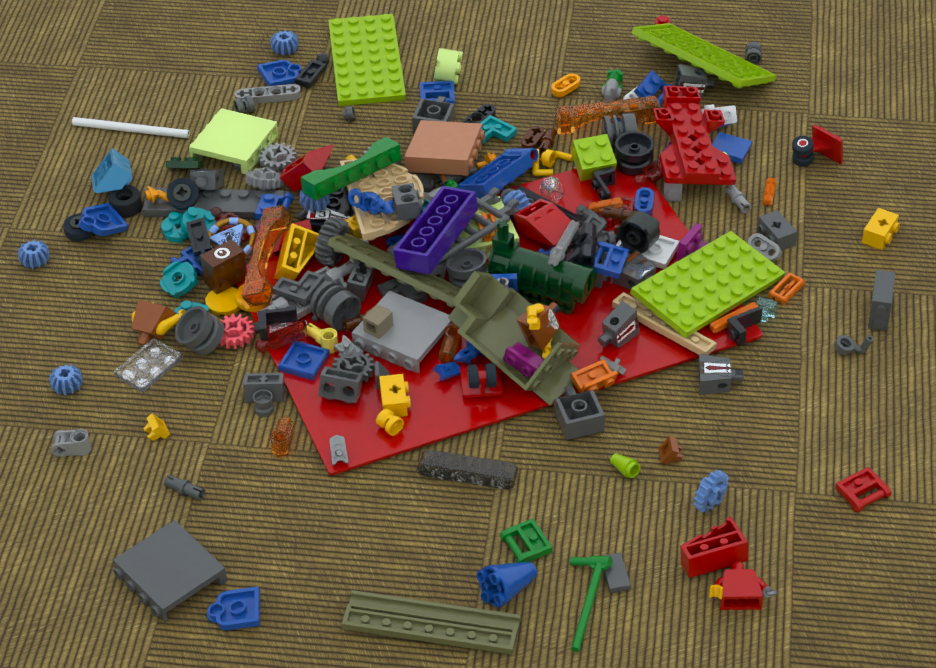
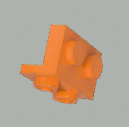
[569,359,618,393]

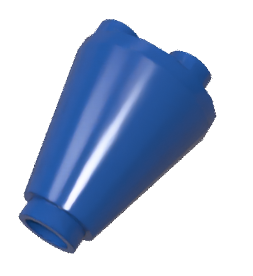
[476,562,537,607]

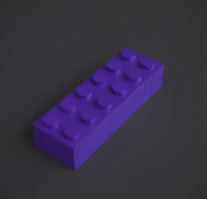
[393,186,478,274]

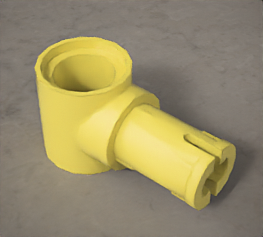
[304,323,338,354]

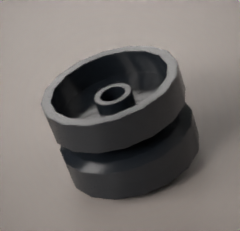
[615,131,654,175]

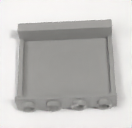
[352,291,455,373]

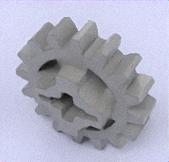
[258,142,297,173]
[245,167,283,190]

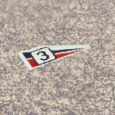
[307,208,350,220]

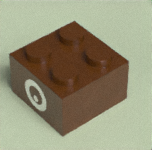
[200,239,248,294]

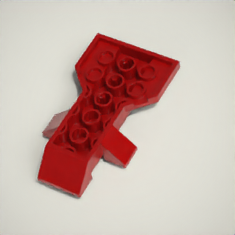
[653,86,737,185]

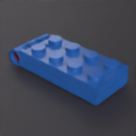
[457,148,539,198]

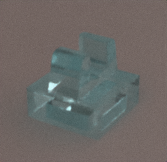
[756,297,777,322]

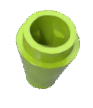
[610,453,640,478]

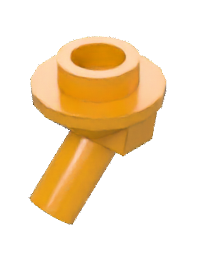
[474,152,497,170]
[145,186,168,204]

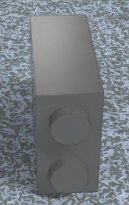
[868,270,895,331]

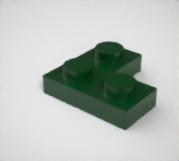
[166,157,204,168]

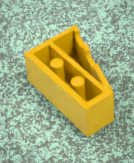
[274,223,319,280]

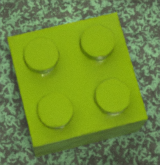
[571,134,617,181]

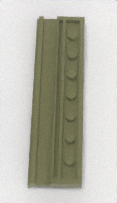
[327,233,461,308]
[342,590,521,655]

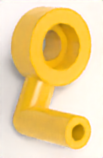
[532,149,553,176]
[540,149,573,168]

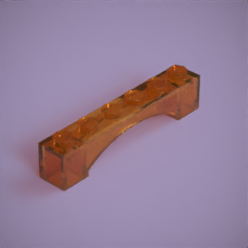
[555,96,660,134]
[241,205,292,307]

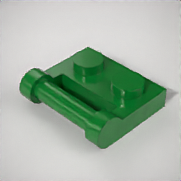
[500,518,553,563]

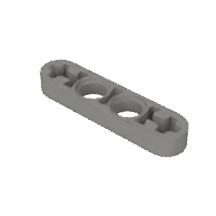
[234,84,301,104]

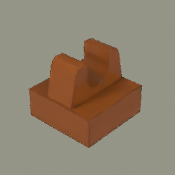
[659,436,684,465]

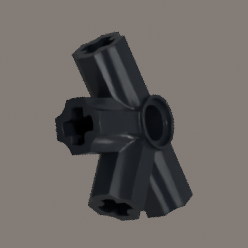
[563,222,600,267]

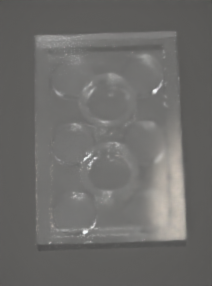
[114,338,183,393]

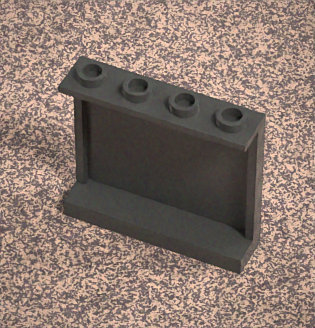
[113,520,227,623]

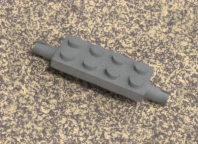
[257,261,355,325]

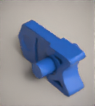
[433,362,460,381]

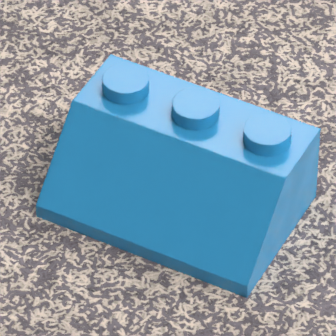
[91,148,133,193]

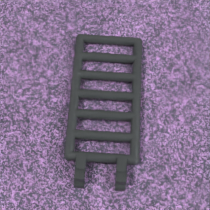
[387,187,520,274]

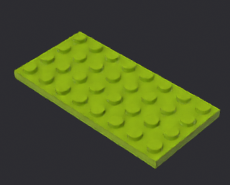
[328,14,406,106]
[632,23,777,88]
[630,231,786,338]

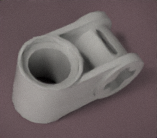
[51,429,92,457]

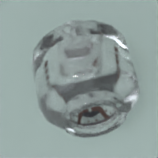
[539,177,565,203]

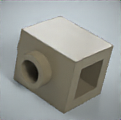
[363,304,393,339]

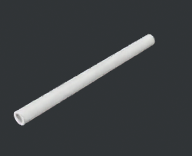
[72,117,190,139]

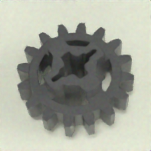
[332,349,375,382]

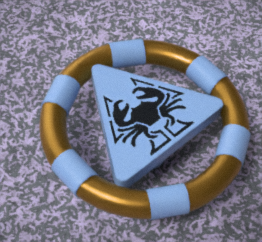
[208,217,256,257]

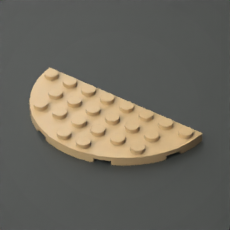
[340,159,424,240]

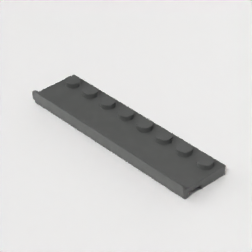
[142,187,289,219]

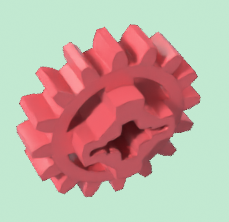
[219,314,255,349]

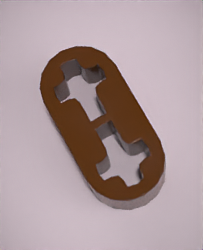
[521,126,545,149]

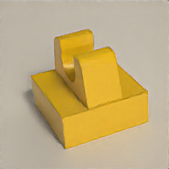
[144,413,171,441]

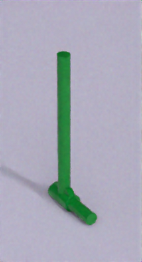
[570,556,613,652]

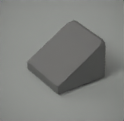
[375,361,391,389]

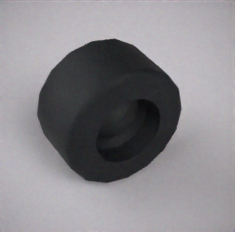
[108,185,142,218]

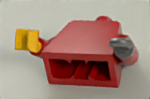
[709,562,778,610]

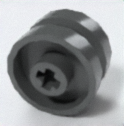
[446,248,488,288]
[175,306,225,356]

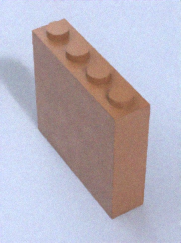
[404,120,485,176]

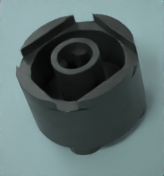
[616,210,660,254]

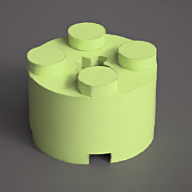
[434,48,463,85]

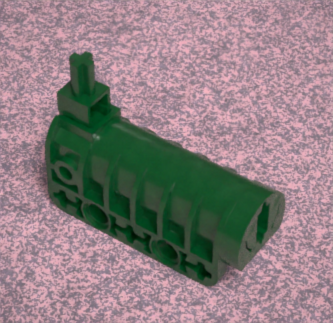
[488,220,597,314]

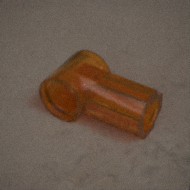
[438,324,462,363]
[270,416,295,457]

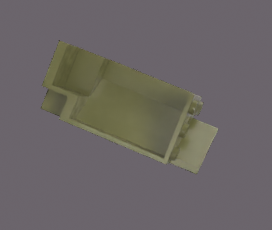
[448,271,581,406]

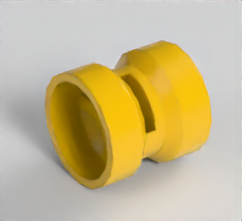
[376,408,404,436]

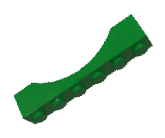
[301,137,401,201]

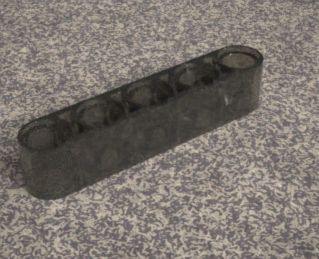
[417,450,519,490]

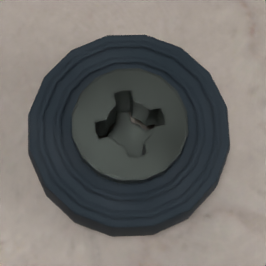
[167,178,199,210]
[63,213,94,241]

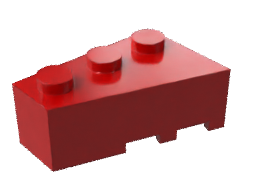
[680,516,748,578]

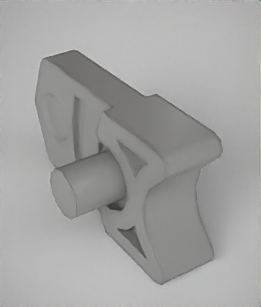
[334,335,360,354]
[600,356,627,375]
[329,435,348,465]

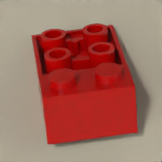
[280,144,334,192]
[514,199,579,247]

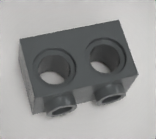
[391,183,423,221]
[318,366,363,403]

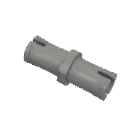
[725,185,752,213]

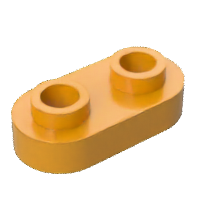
[551,74,580,98]

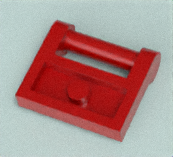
[835,467,891,513]

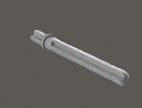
[548,220,580,266]

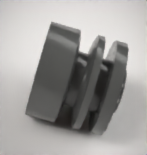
[601,113,637,149]
[310,281,361,331]

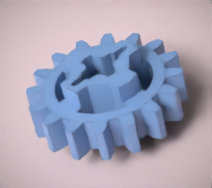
[693,470,730,513]

